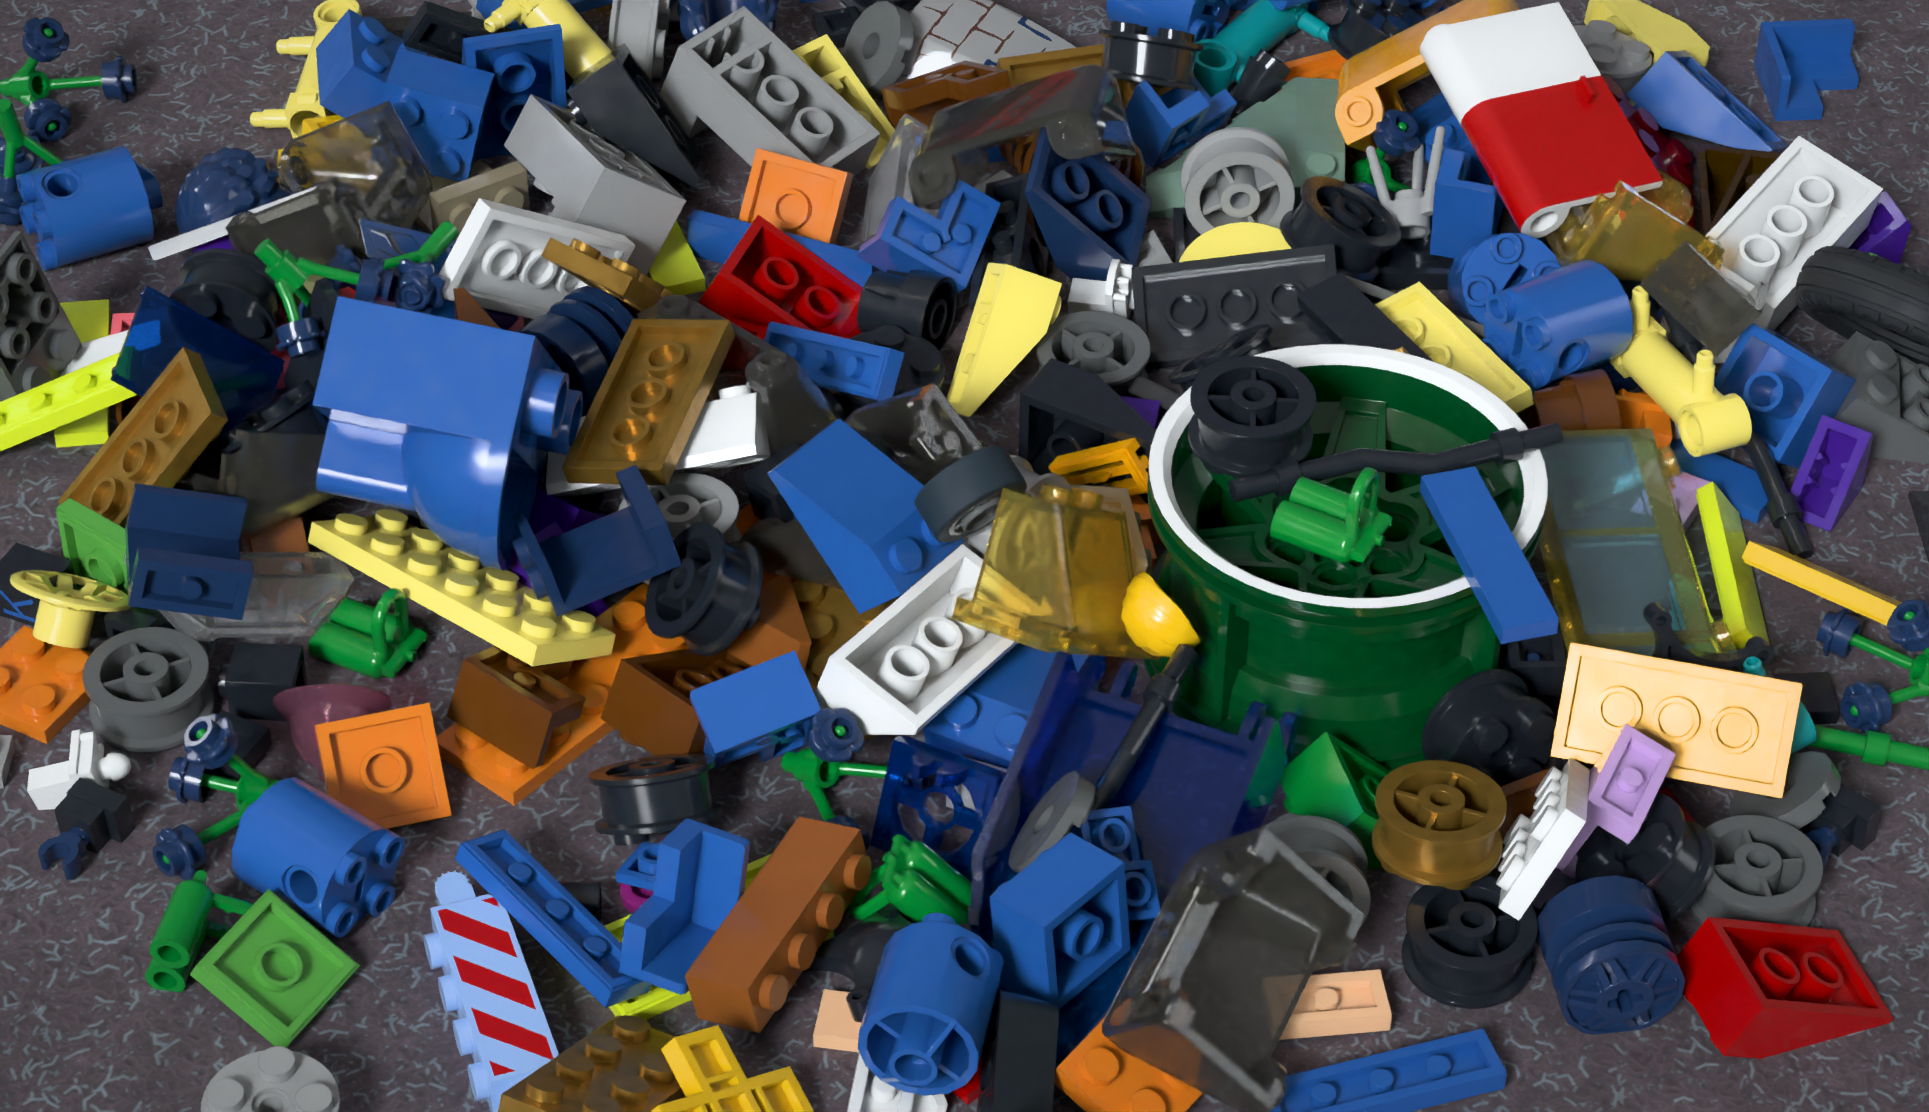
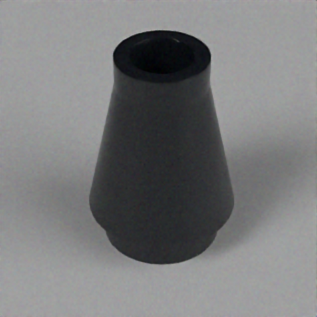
[1232,48,1292,115]

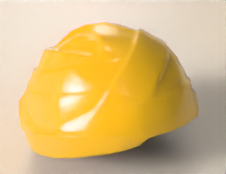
[1121,571,1202,657]

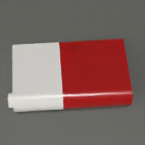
[1419,2,1663,238]

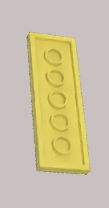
[308,509,616,666]

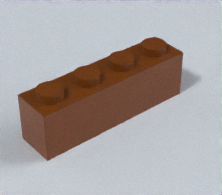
[685,816,871,1033]

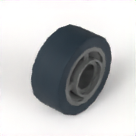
[914,445,1027,542]

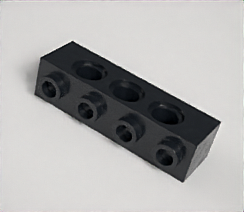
[969,173,1049,312]

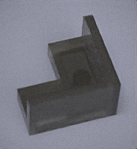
[1640,241,1769,357]

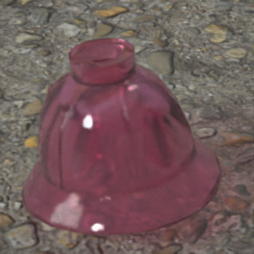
[273,684,392,782]

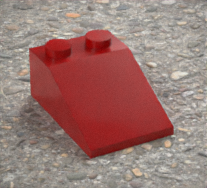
[695,215,863,339]
[1677,917,1894,1059]

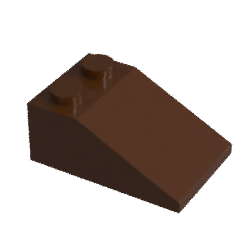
[601,648,753,756]

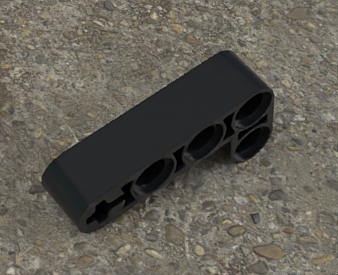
[977,990,1059,1112]

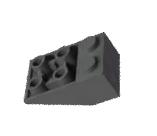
[0,231,82,402]
[1828,331,1929,464]

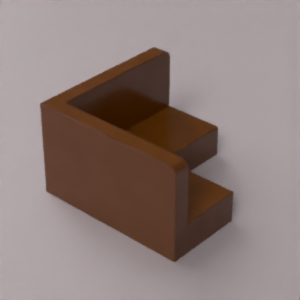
[881,61,1018,142]
[447,646,586,769]

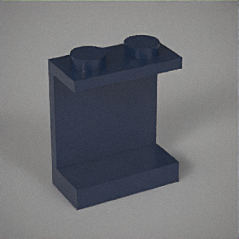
[511,465,682,617]
[125,483,253,620]

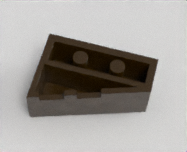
[1697,144,1782,238]

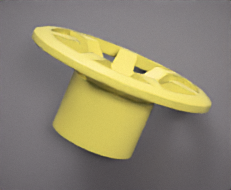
[10,570,131,648]

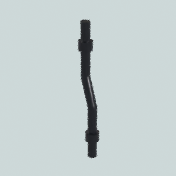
[1658,292,1813,559]
[1228,422,1563,502]
[1069,644,1198,833]

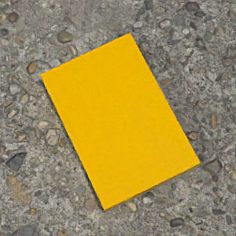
[1742,541,1902,626]

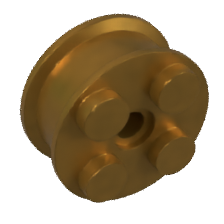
[1372,760,1507,890]

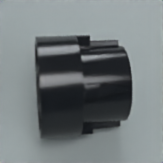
[857,269,957,352]

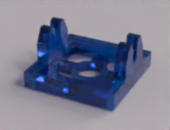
[870,735,1006,884]

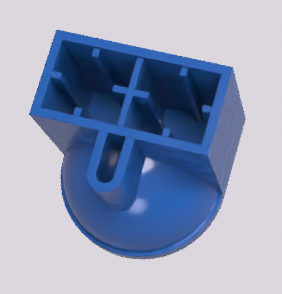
[312,296,583,571]

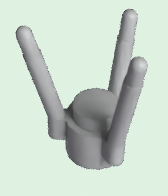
[1366,126,1446,239]

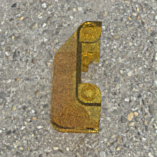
[1546,167,1725,286]

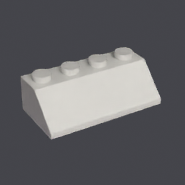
[1687,136,1883,333]
[546,385,778,497]
[814,544,1049,735]

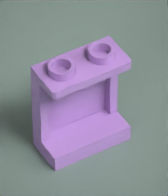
[1555,723,1676,880]

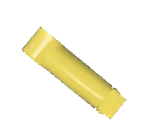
[250,0,362,141]
[484,0,612,110]
[1610,286,1752,457]

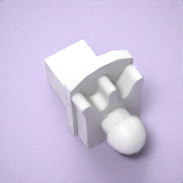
[1068,259,1134,319]
[27,729,131,810]

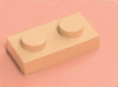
[1261,969,1392,1041]

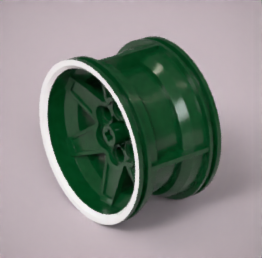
[1140,344,1548,771]

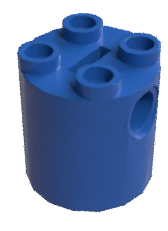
[1106,0,1238,43]
[16,146,163,271]
[1447,233,1561,325]
[1481,260,1633,392]
[232,777,405,938]
[858,913,1004,1096]

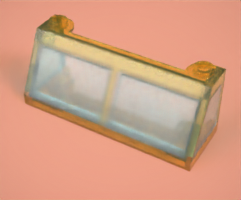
[1539,428,1736,657]

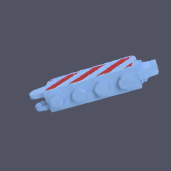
[423,870,559,1112]

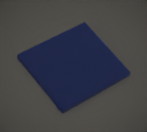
[110,286,285,439]

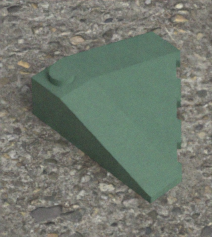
[1145,77,1345,219]

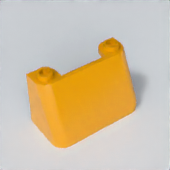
[1335,0,1520,152]

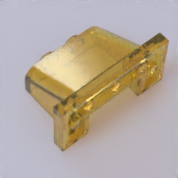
[951,484,1161,660]

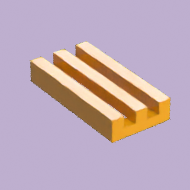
[1048,437,1149,497]

